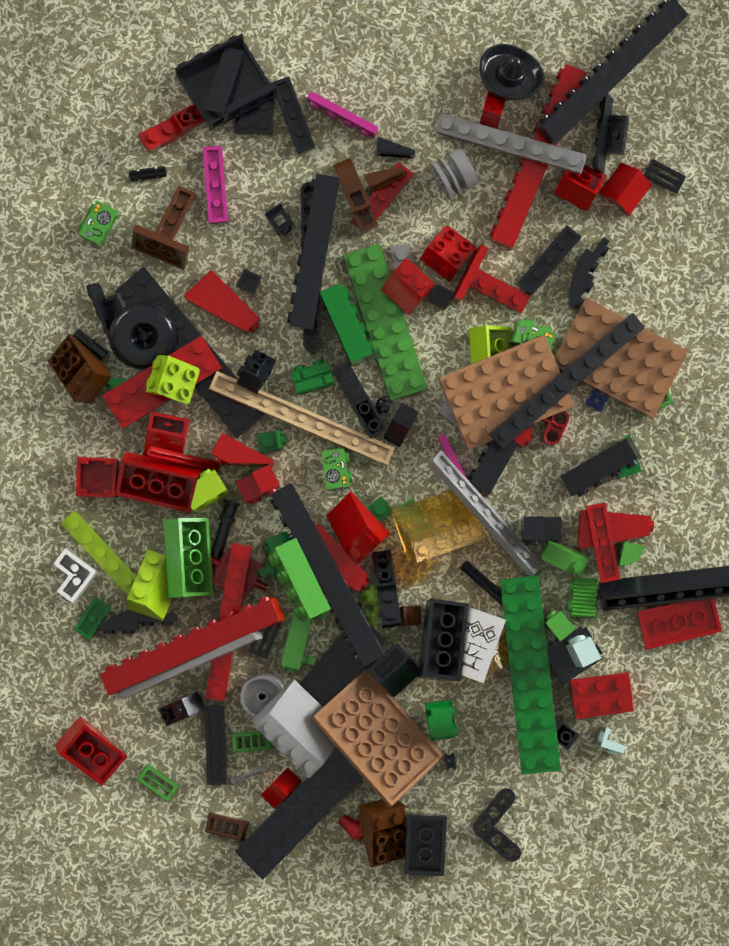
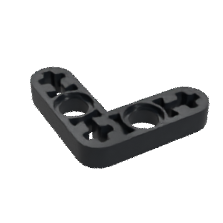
[473,788,521,862]

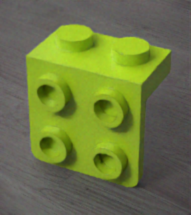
[146,355,200,404]

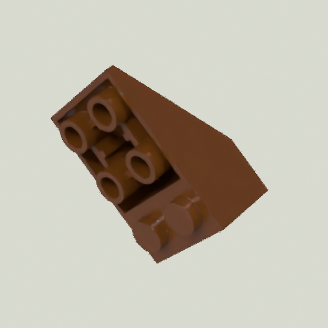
[48,334,112,404]
[359,799,405,868]

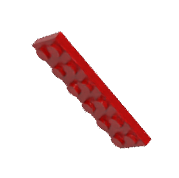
[102,336,222,429]

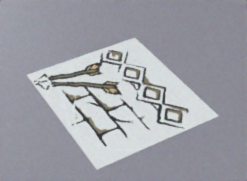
[447,600,506,683]

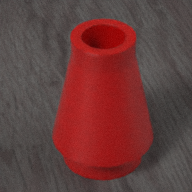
[338,814,363,842]

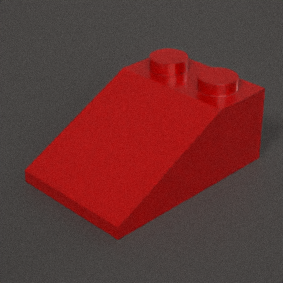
[211,433,275,467]
[326,491,391,565]
[55,716,128,786]

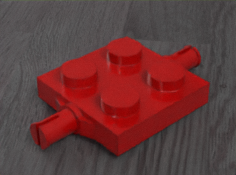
[211,547,269,599]

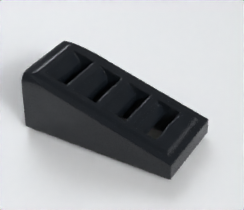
[377,137,415,159]

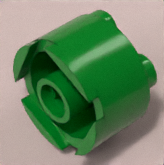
[425,699,458,742]

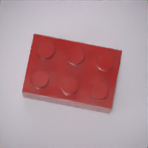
[569,672,634,719]

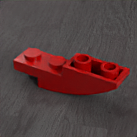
[138,105,204,152]

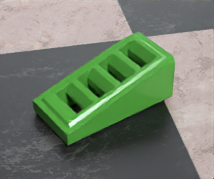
[232,731,273,753]

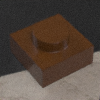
[400,606,421,626]

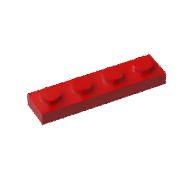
[351,162,414,234]
[586,502,620,583]

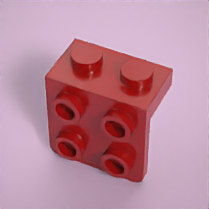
[420,226,476,282]

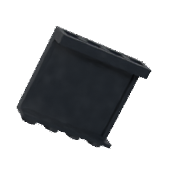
[175,34,277,131]

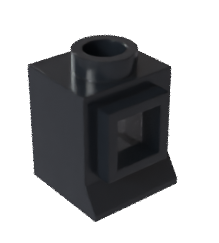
[265,203,294,236]

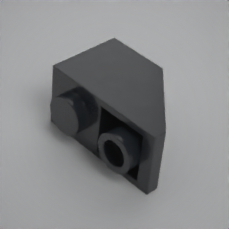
[159,692,205,727]
[555,717,579,750]

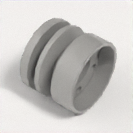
[431,148,479,199]

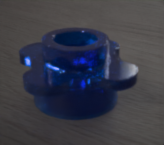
[586,389,608,412]

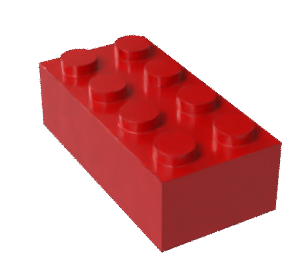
[115,452,202,513]

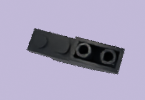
[568,237,610,311]
[332,362,387,438]
[372,550,402,628]
[98,610,178,634]

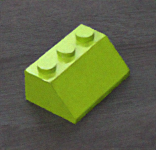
[469,325,513,364]
[191,469,230,513]
[126,549,172,621]

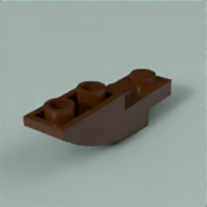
[333,158,379,233]

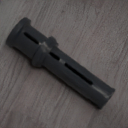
[211,499,241,558]

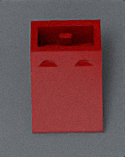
[143,411,191,457]

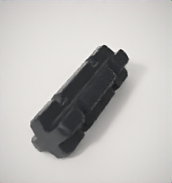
[129,166,167,182]

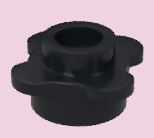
[375,395,392,414]

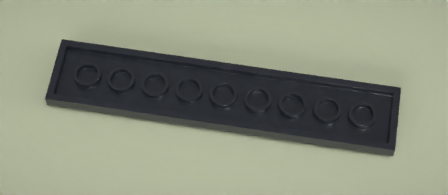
[114,267,266,438]

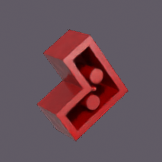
[235,464,281,505]

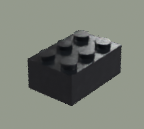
[404,813,447,876]

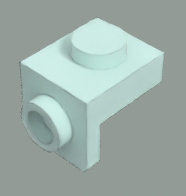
[597,727,625,755]

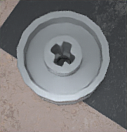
[240,672,284,717]

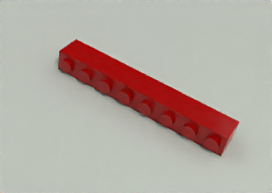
[205,542,253,701]

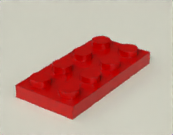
[637,598,722,650]

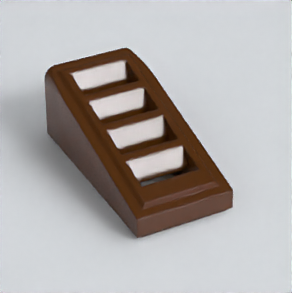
[364,166,406,192]
[205,813,249,841]

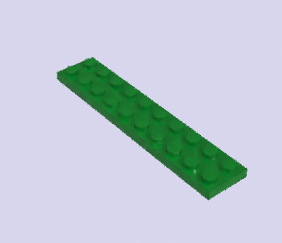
[500,575,561,775]

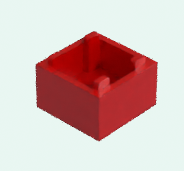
[76,457,119,499]

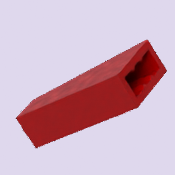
[184,270,261,334]
[577,510,654,549]
[316,523,369,592]

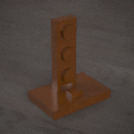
[132,186,196,270]

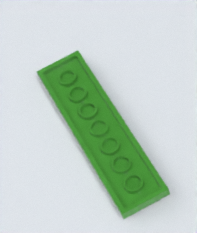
[343,244,428,401]

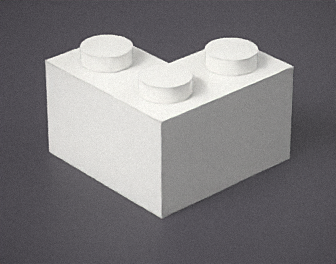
[54,548,99,603]

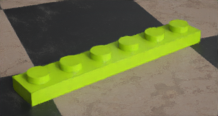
[61,510,136,595]

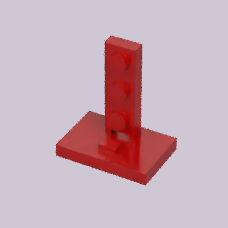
[451,245,530,314]

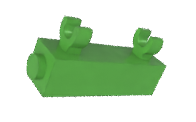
[281,607,328,673]

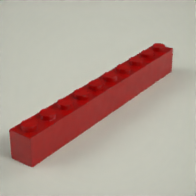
[489,64,587,250]
[100,596,286,696]

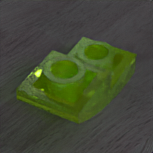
[364,585,379,626]

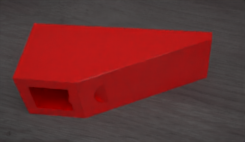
[479,91,506,129]

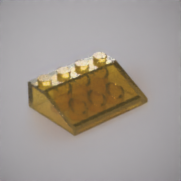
[391,490,487,565]

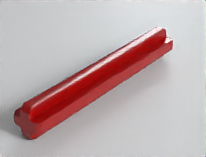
[147,447,220,472]

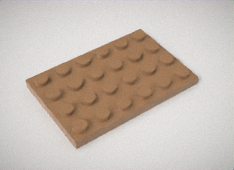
[554,298,688,419]
[437,335,574,451]
[311,668,444,807]

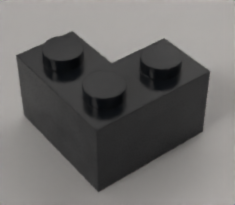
[521,516,562,545]

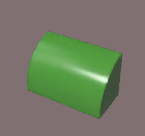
[617,542,644,566]

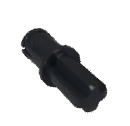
[73,329,108,361]

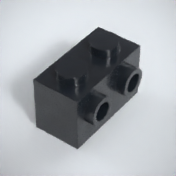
[236,350,276,394]

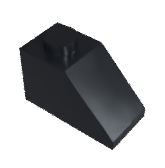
[383,403,418,447]

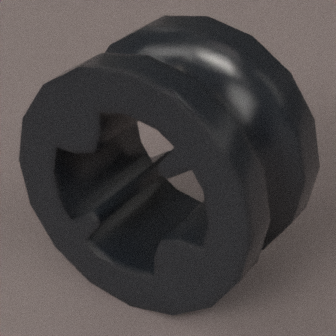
[444,752,456,771]

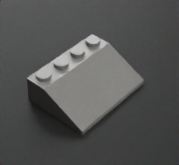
[252,679,336,778]

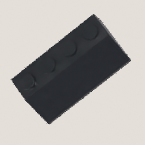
[418,598,469,681]

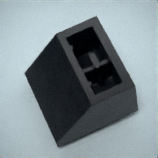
[368,643,419,697]

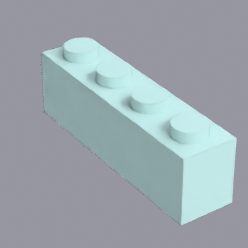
[566,635,601,667]

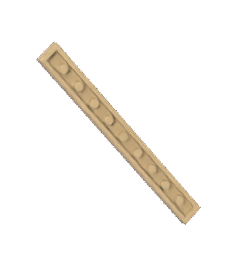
[209,371,395,466]

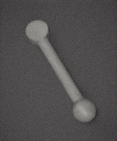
[229,765,267,785]

